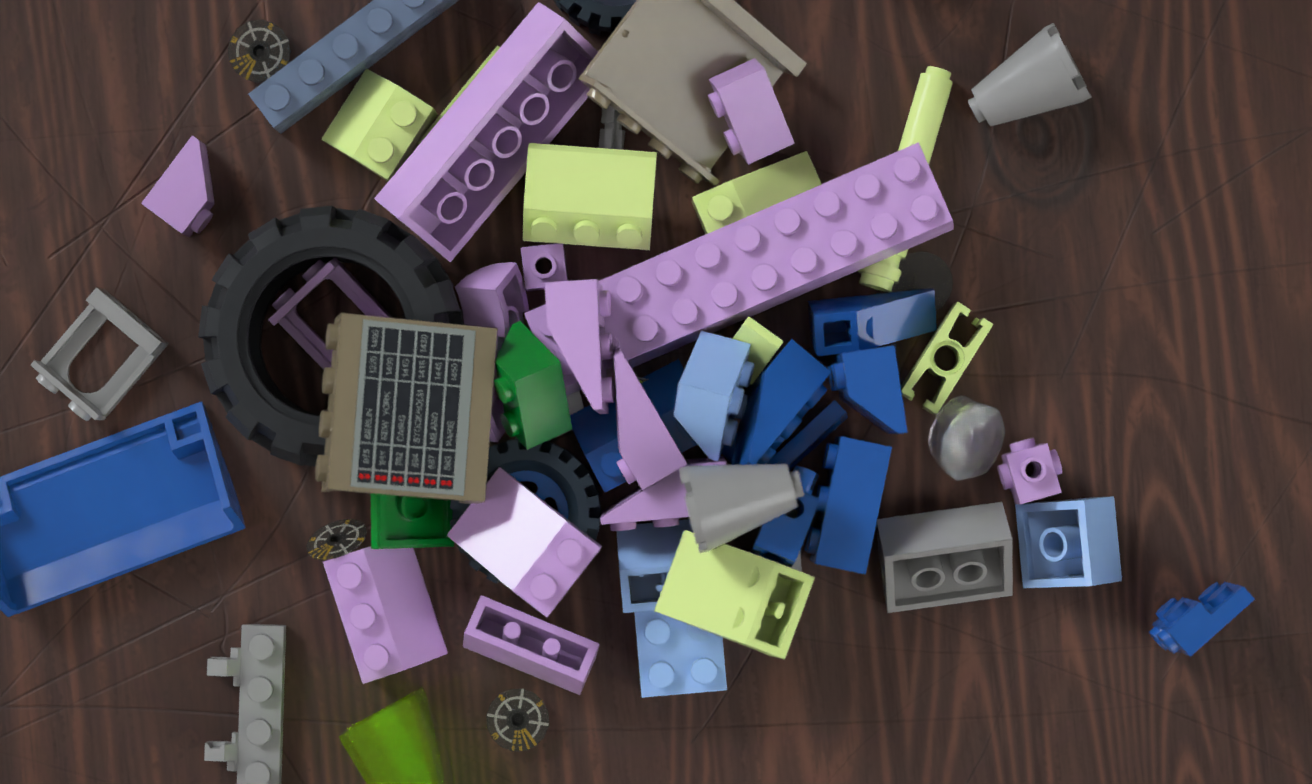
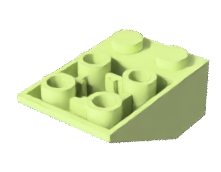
[654,530,815,659]

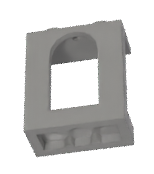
[31,287,169,421]

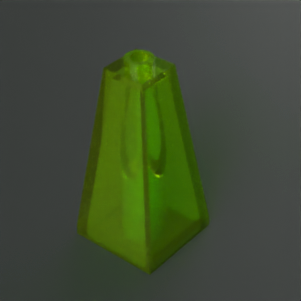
[338,687,446,784]

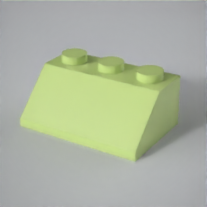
[523,143,657,250]

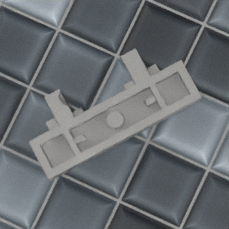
[204,624,286,784]

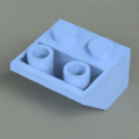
[674,331,755,461]
[617,519,693,613]

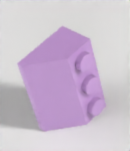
[323,546,448,684]

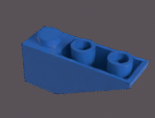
[808,288,937,356]

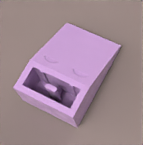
[600,456,726,531]

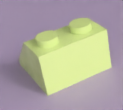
[321,69,438,181]

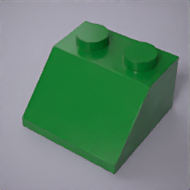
[494,321,572,450]

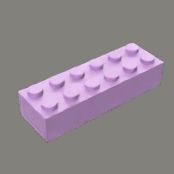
[374,2,598,262]

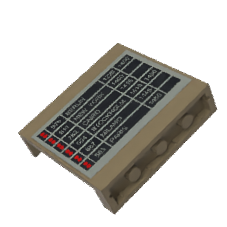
[315,313,497,504]

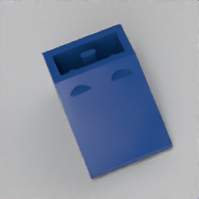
[731,339,831,465]

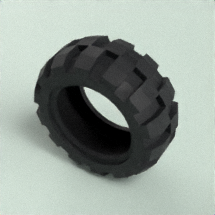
[198,205,464,466]

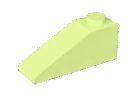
[691,151,821,234]

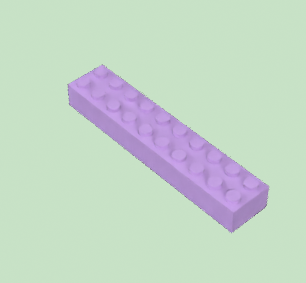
[524,142,954,396]

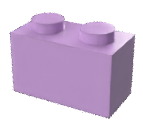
[708,58,794,165]

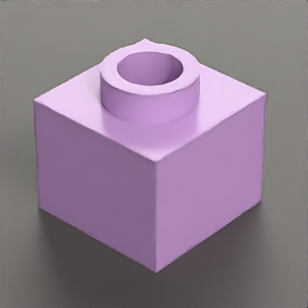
[521,243,568,292]

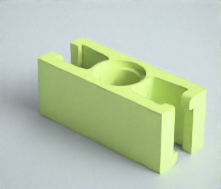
[901,302,994,415]

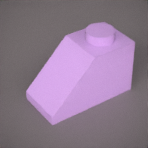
[141,136,215,237]

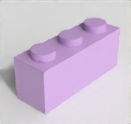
[463,595,599,695]

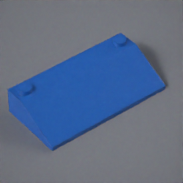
[0,401,246,617]

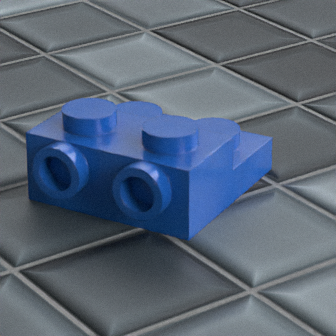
[1148,582,1255,657]

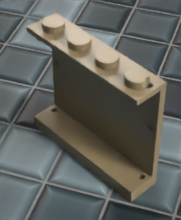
[578,0,807,186]

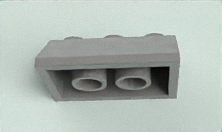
[876,502,1013,613]

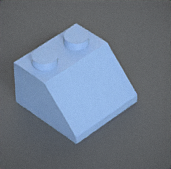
[1015,496,1122,588]

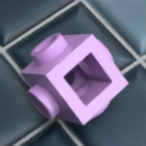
[997,437,1062,504]

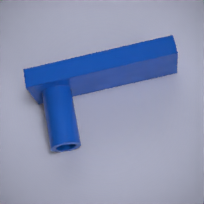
[721,400,848,472]

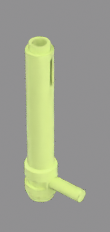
[858,66,953,292]

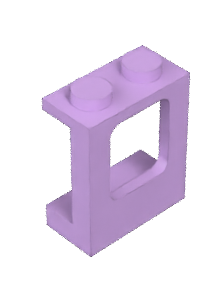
[268,257,393,369]

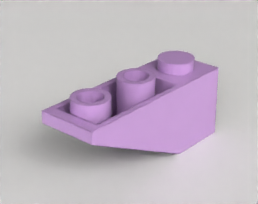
[545,279,615,414]

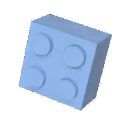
[634,610,727,698]

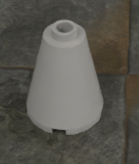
[968,23,1091,126]
[679,464,804,553]

